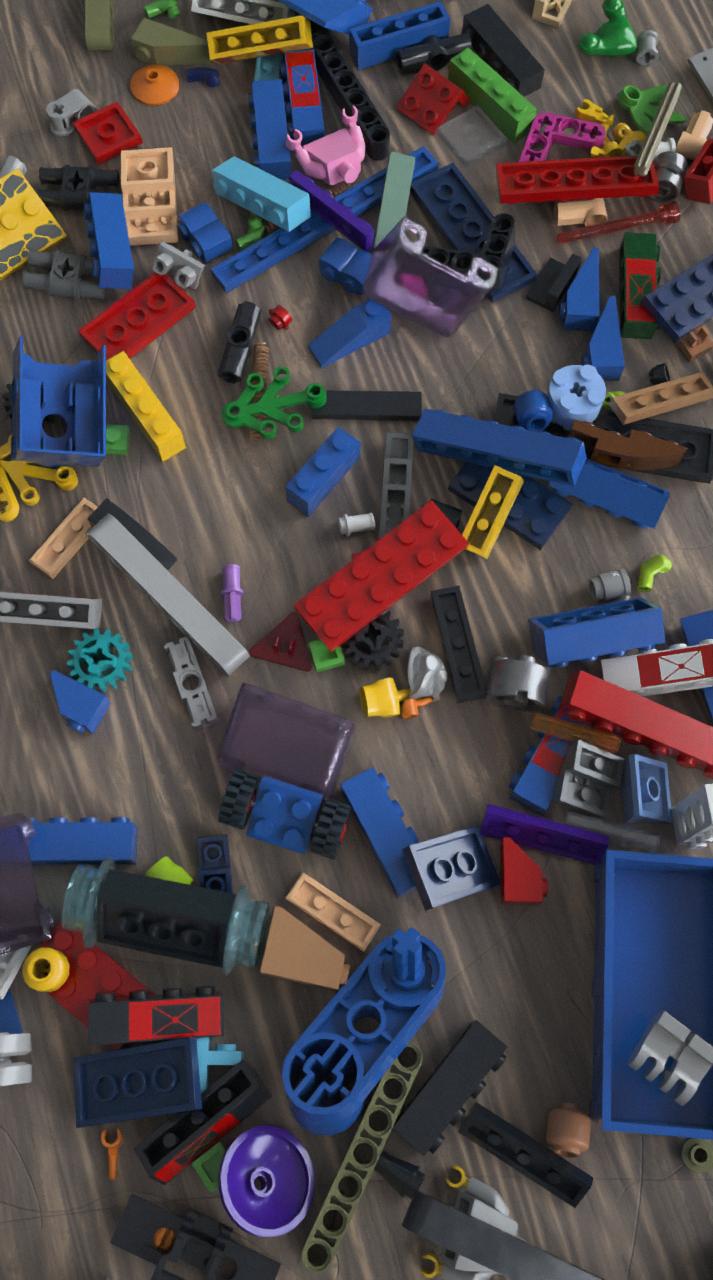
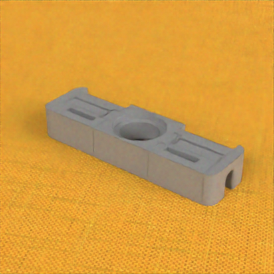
[164,637,218,730]

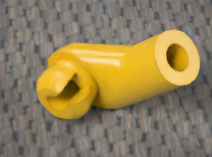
[613,123,646,143]

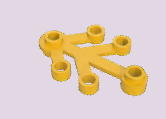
[0,434,78,506]

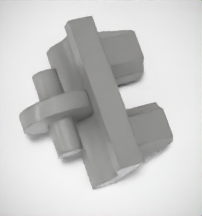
[152,241,205,290]

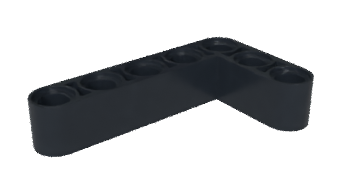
[375,213,516,292]

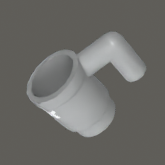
[589,568,631,601]

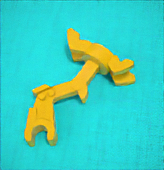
[575,99,638,158]

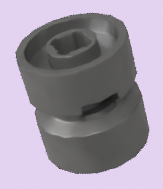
[648,151,687,203]

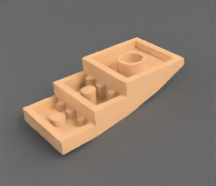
[121,147,179,246]

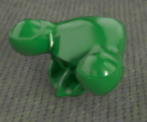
[578,0,637,58]

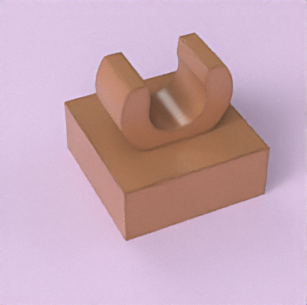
[675,326,713,362]

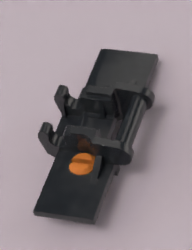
[110,1194,281,1280]

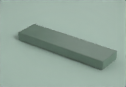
[372,151,416,252]

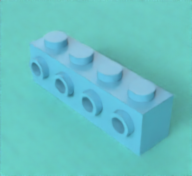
[212,156,311,232]

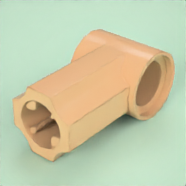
[676,110,713,161]
[553,198,608,229]

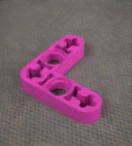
[519,113,606,162]

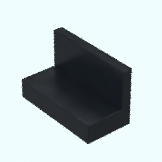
[525,254,582,312]

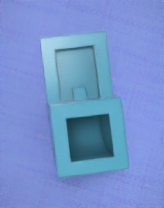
[196,1037,244,1093]

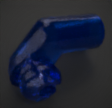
[185,66,221,87]

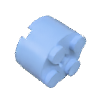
[547,365,606,431]

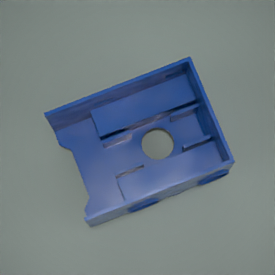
[11,336,106,468]

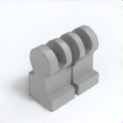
[627,1010,713,1106]

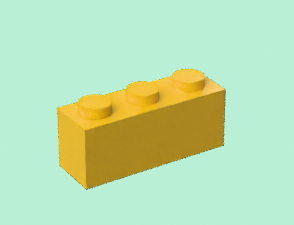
[462,465,524,559]

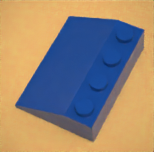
[277,0,373,34]

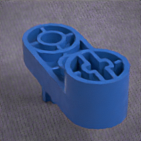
[282,927,446,1136]

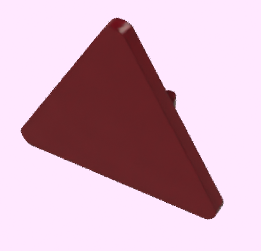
[249,611,312,672]

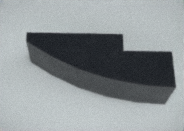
[87,498,177,570]

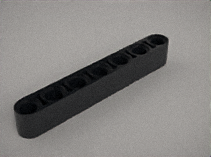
[305,18,390,161]
[401,1190,604,1280]

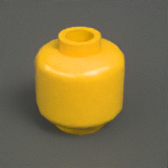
[22,947,70,992]

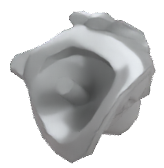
[408,647,448,701]

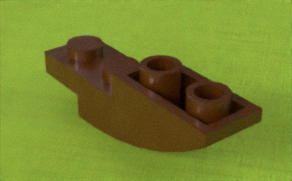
[569,420,687,470]

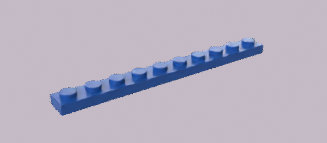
[211,146,439,293]

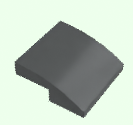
[552,740,625,818]

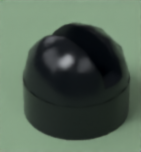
[649,363,670,385]

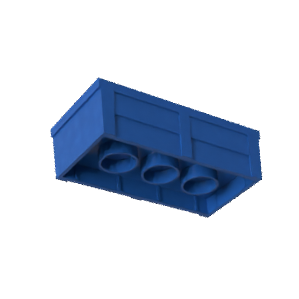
[589,850,713,1140]

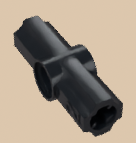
[396,33,472,73]
[218,301,261,384]

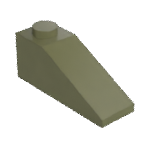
[131,18,213,66]

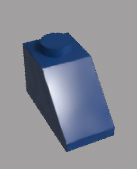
[50,670,111,734]

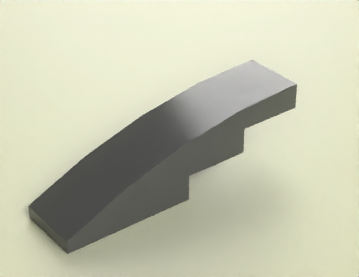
[379,432,414,540]

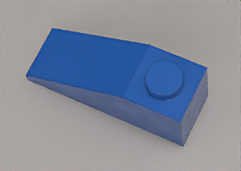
[558,248,599,331]
[308,295,392,368]
[581,296,625,381]

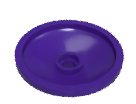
[218,1125,315,1238]

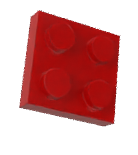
[73,101,143,165]

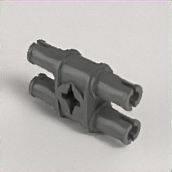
[22,249,106,301]

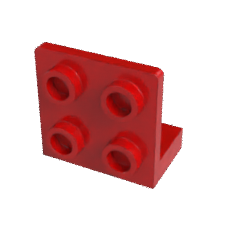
[396,63,470,135]

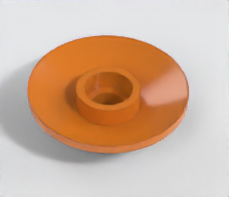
[130,64,180,106]

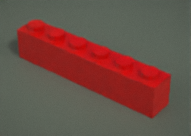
[558,670,713,779]

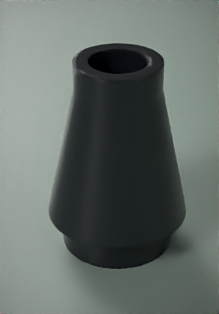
[374,1151,425,1200]

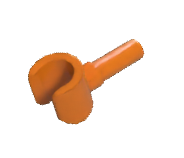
[400,696,440,719]
[101,1128,124,1179]

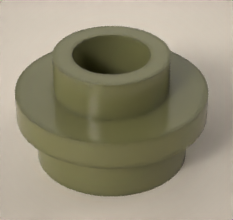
[681,1138,713,1173]

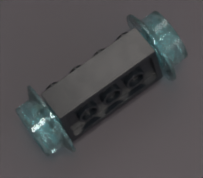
[62,857,270,977]

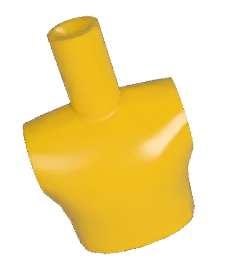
[359,678,417,718]

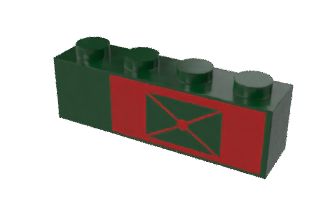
[619,232,661,340]

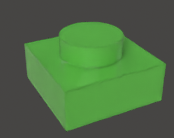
[106,424,131,455]
[308,640,345,673]
[192,1141,226,1193]

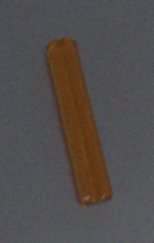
[530,712,621,753]

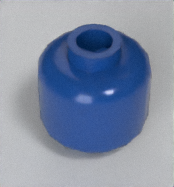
[514,390,553,432]

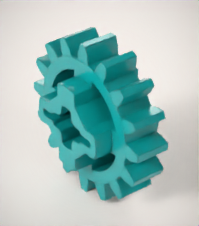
[67,628,134,693]

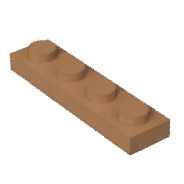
[609,372,713,425]

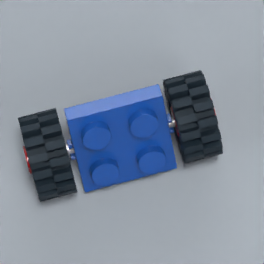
[218,769,352,860]

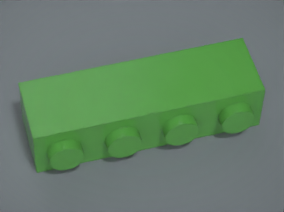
[448,47,537,144]

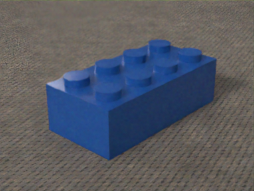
[528,597,666,668]

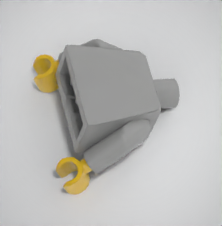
[420,1166,526,1280]

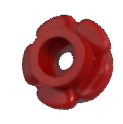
[268,305,293,330]

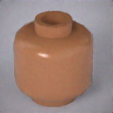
[546,1103,591,1158]

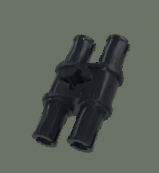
[36,164,120,211]

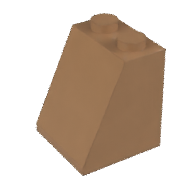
[260,906,350,992]

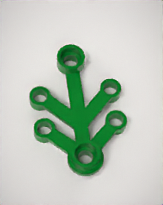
[221,366,327,440]

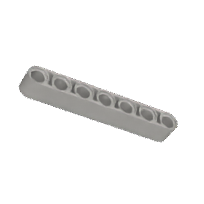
[86,513,250,677]

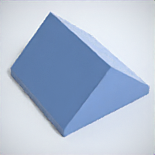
[621,754,673,824]

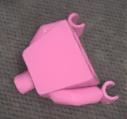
[285,105,366,185]

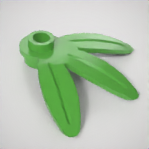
[617,83,687,134]

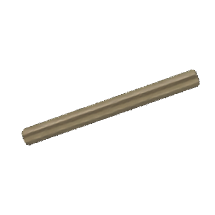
[633,82,682,177]

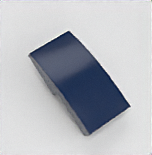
[196,834,233,894]

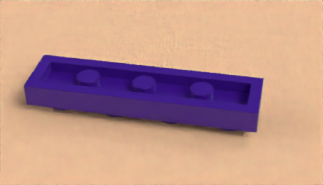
[289,170,374,252]
[480,804,609,865]

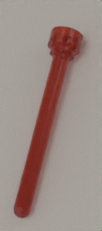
[557,201,680,243]

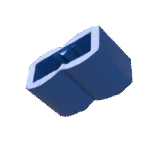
[177,201,233,263]
[319,237,380,295]

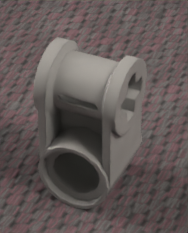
[46,89,97,137]

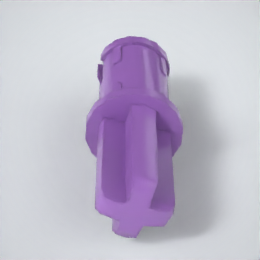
[220,564,244,623]

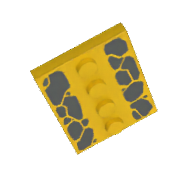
[0,168,67,281]

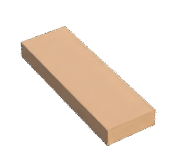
[29,497,98,580]
[285,872,381,952]

